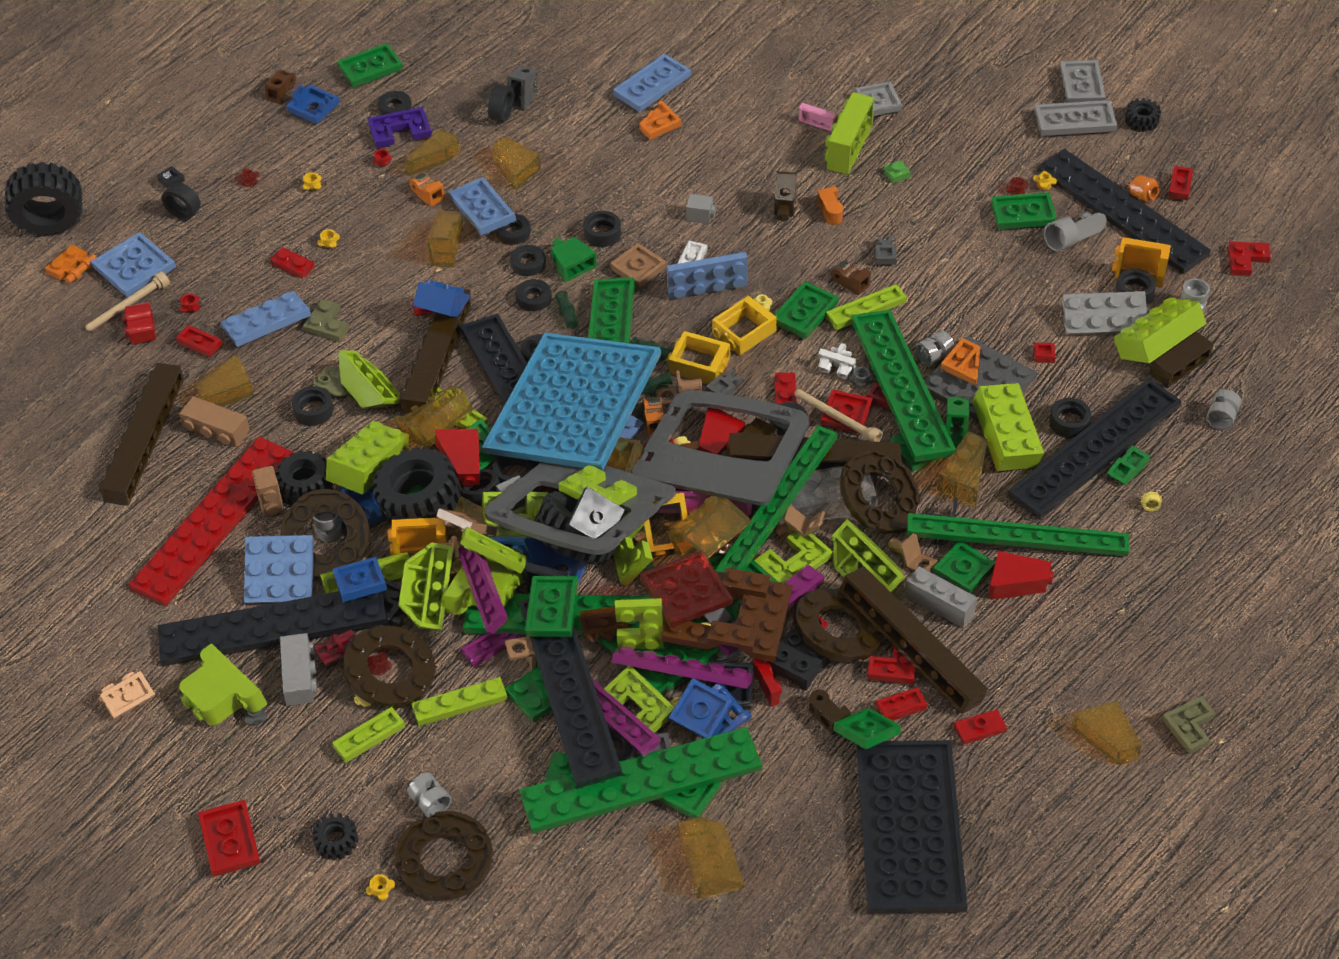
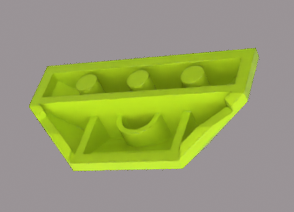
[338,350,401,409]
[832,519,905,592]
[398,542,453,632]

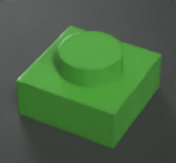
[884,160,910,183]

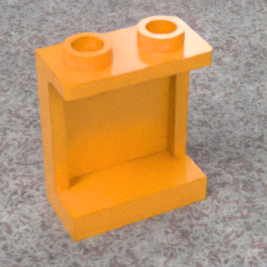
[1112,237,1171,288]
[388,518,448,556]

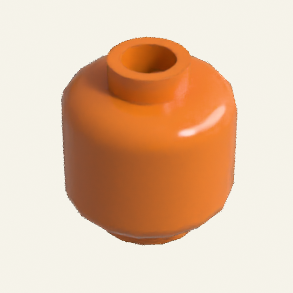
[1129,175,1159,203]

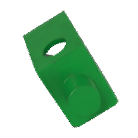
[551,237,597,283]
[945,396,969,447]

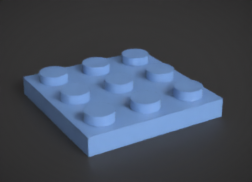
[91,232,176,297]
[244,535,314,604]

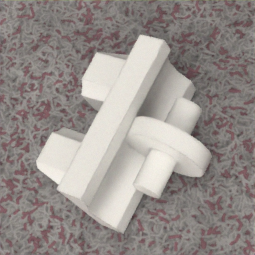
[818,343,857,380]

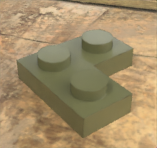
[303,299,349,342]
[1162,696,1215,754]

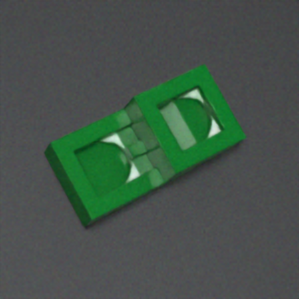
[1107,446,1150,485]

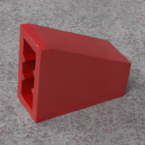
[699,408,745,455]
[435,429,480,486]
[988,551,1054,600]

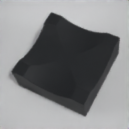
[767,629,830,691]

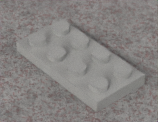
[1034,100,1117,136]
[1062,291,1147,336]

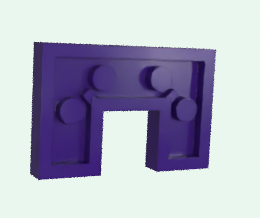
[368,107,432,148]

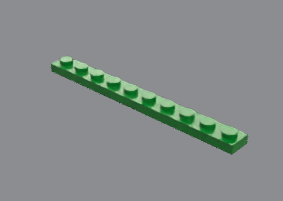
[709,425,838,601]
[907,513,1129,557]

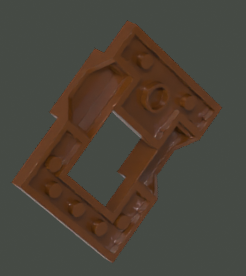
[662,565,793,662]

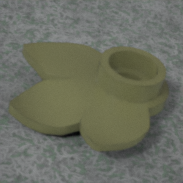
[313,367,346,396]

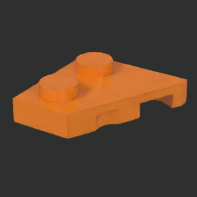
[639,100,682,140]
[940,338,980,385]

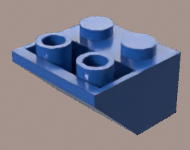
[413,280,470,317]
[489,535,550,571]

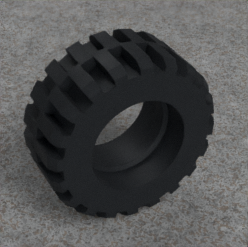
[5,162,83,236]
[372,447,461,525]
[534,491,619,563]

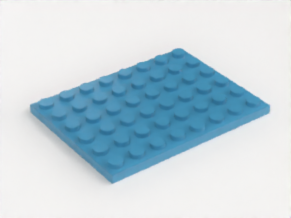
[482,333,661,471]

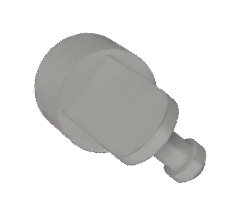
[1044,212,1106,251]

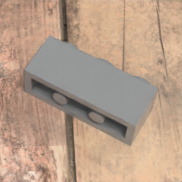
[905,567,977,628]
[280,633,318,706]

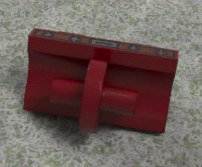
[314,629,355,668]

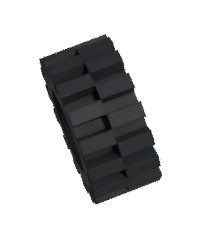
[1125,98,1161,132]
[312,813,358,860]

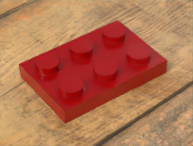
[198,799,261,877]

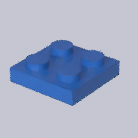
[333,557,387,602]
[669,678,734,739]

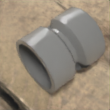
[1180,278,1210,314]
[915,330,955,367]
[1206,390,1242,430]
[312,512,343,542]
[407,773,452,817]

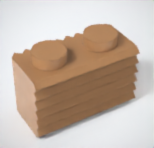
[252,466,284,517]

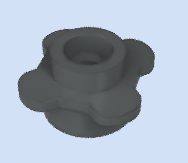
[849,366,874,388]
[242,707,267,726]

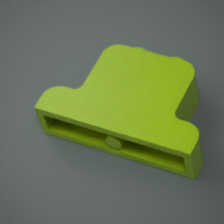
[443,558,523,615]
[179,643,268,726]

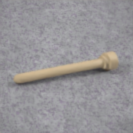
[85,271,170,331]
[795,389,883,442]

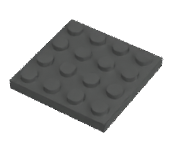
[924,335,1037,421]

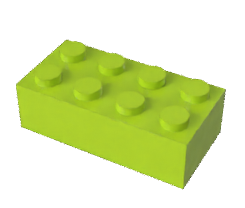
[825,92,874,175]
[1114,297,1207,363]
[972,383,1044,471]
[326,421,409,494]

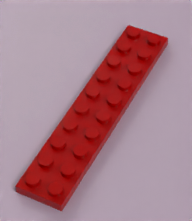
[128,436,293,607]

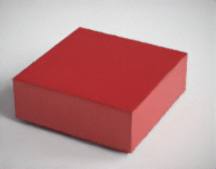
[1033,343,1056,363]

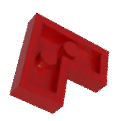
[1228,241,1271,276]
[867,646,915,685]

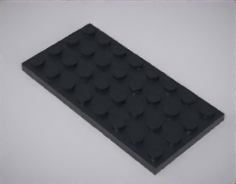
[856,740,968,913]

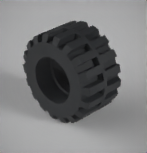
[275,450,333,505]

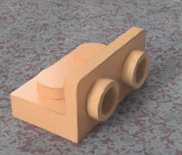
[99,671,155,719]

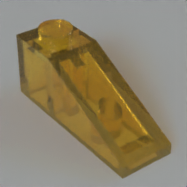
[404,129,460,176]

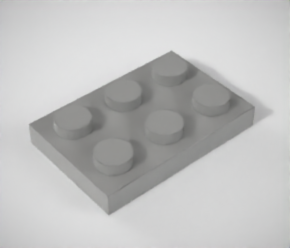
[1060,60,1106,103]

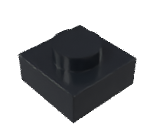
[157,166,185,188]

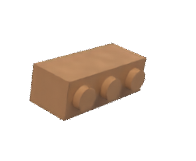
[179,396,250,447]

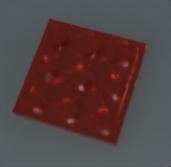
[640,550,733,628]

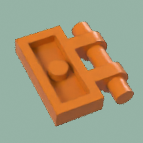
[45,244,97,284]

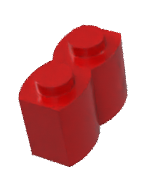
[122,302,156,344]

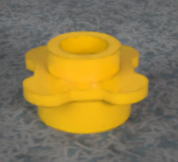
[1033,171,1057,190]
[302,172,322,190]
[318,229,340,248]
[366,874,395,901]

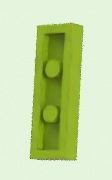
[460,527,527,574]
[332,707,405,763]

